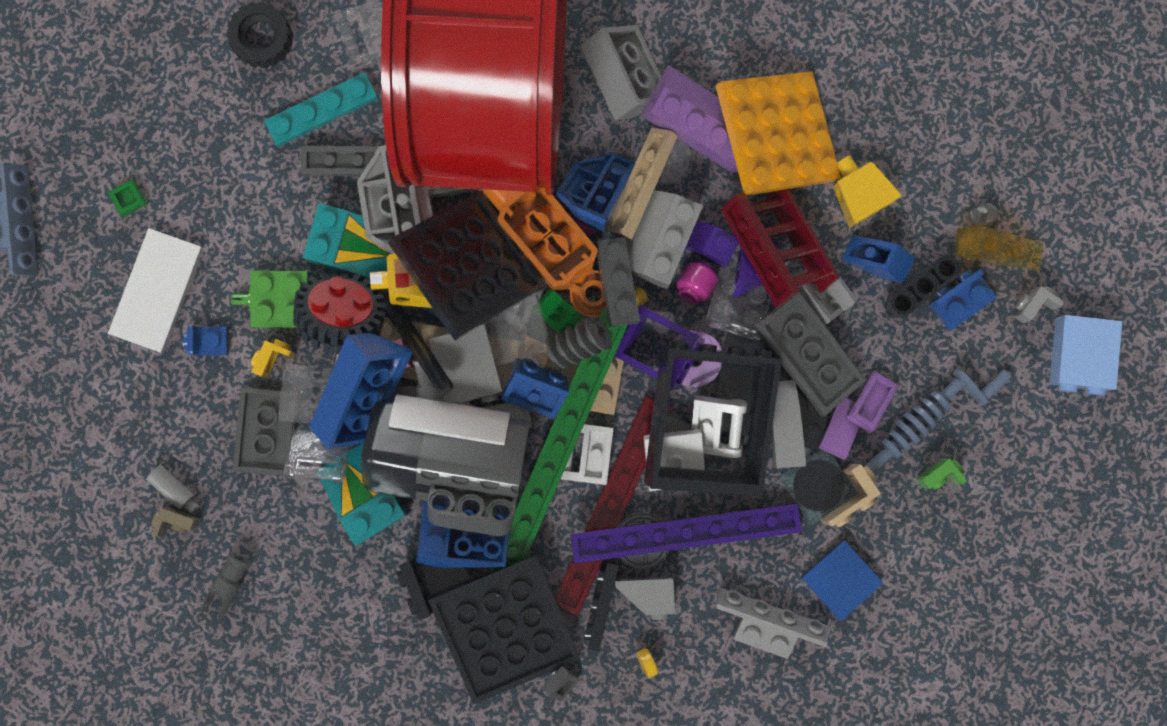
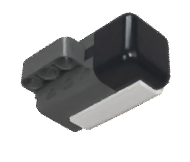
[361,395,530,536]

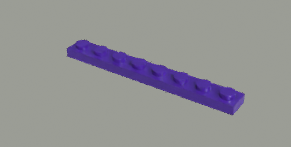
[570,504,802,563]

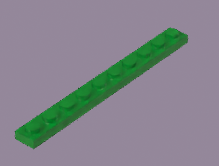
[488,308,628,572]

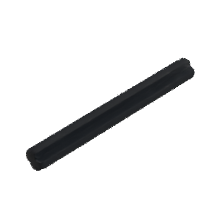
[379,289,453,395]

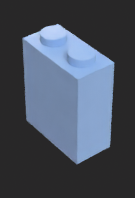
[1050,315,1122,395]

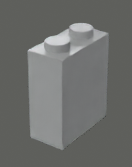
[428,324,503,406]

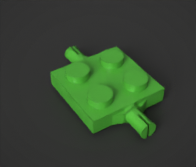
[231,271,309,328]

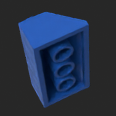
[309,333,413,449]

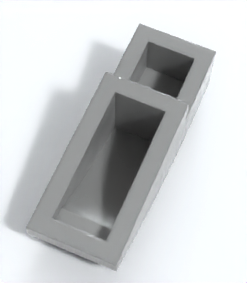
[771,380,806,468]

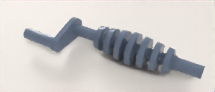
[866,369,1012,474]

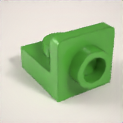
[916,458,967,490]

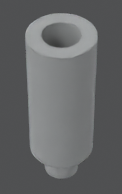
[146,465,199,514]

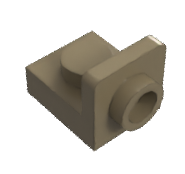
[151,506,202,537]

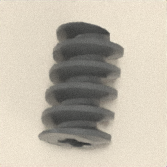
[545,317,612,370]

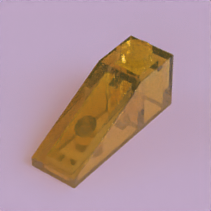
[954,226,1043,271]

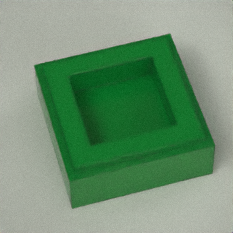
[107,179,148,218]

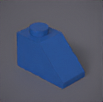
[842,234,915,284]

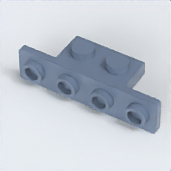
[0,162,38,276]

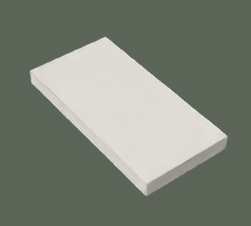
[108,228,204,353]

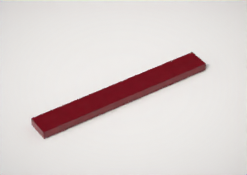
[555,395,671,616]

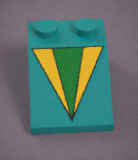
[302,203,390,279]
[316,443,409,546]

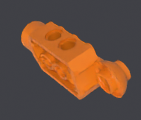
[483,188,606,318]

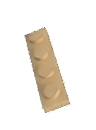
[606,127,678,240]

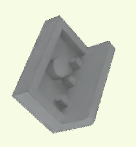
[796,269,857,325]

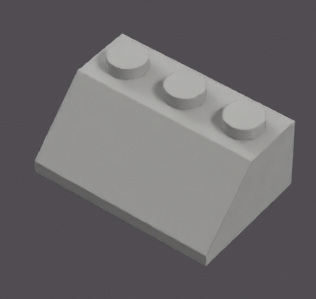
[581,25,661,121]
[626,190,703,289]

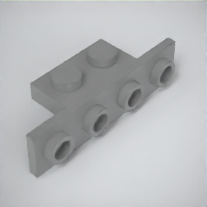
[716,587,828,659]

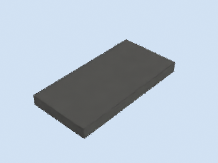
[753,292,866,416]

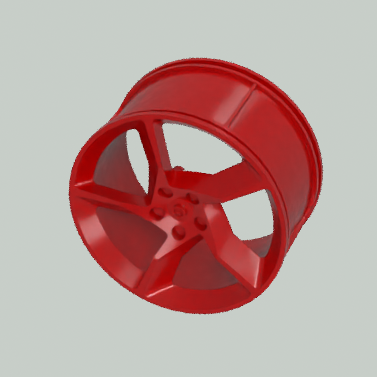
[381,0,567,195]

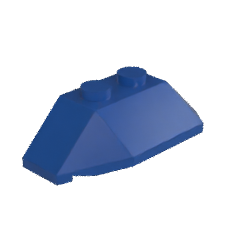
[556,152,635,232]

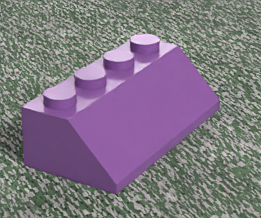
[640,65,738,173]

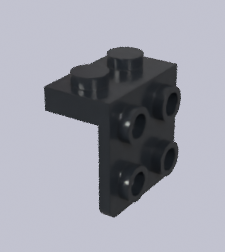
[397,557,471,620]

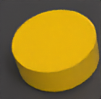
[636,648,658,679]

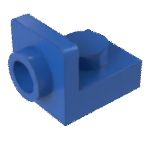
[183,326,229,356]

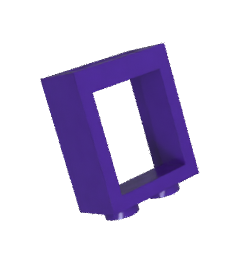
[614,305,705,390]

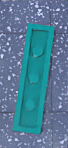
[264,72,378,147]

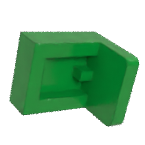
[533,289,584,334]

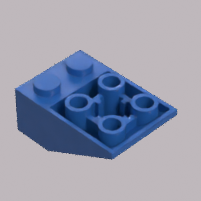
[416,501,508,568]

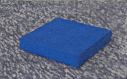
[801,539,883,621]

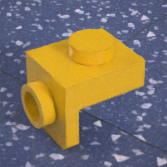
[251,339,297,378]

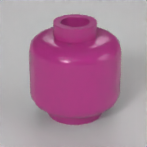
[676,261,718,304]

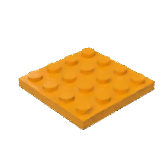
[715,71,841,196]

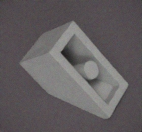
[615,576,675,620]

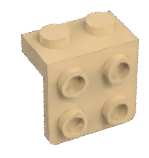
[820,463,881,527]

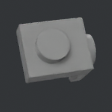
[1014,286,1064,323]

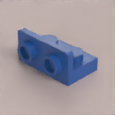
[929,269,997,331]
[501,358,569,419]

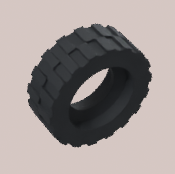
[227,2,293,68]

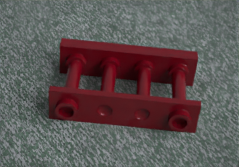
[721,189,840,307]

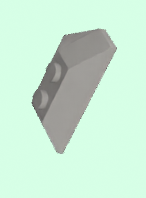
[357,145,422,254]

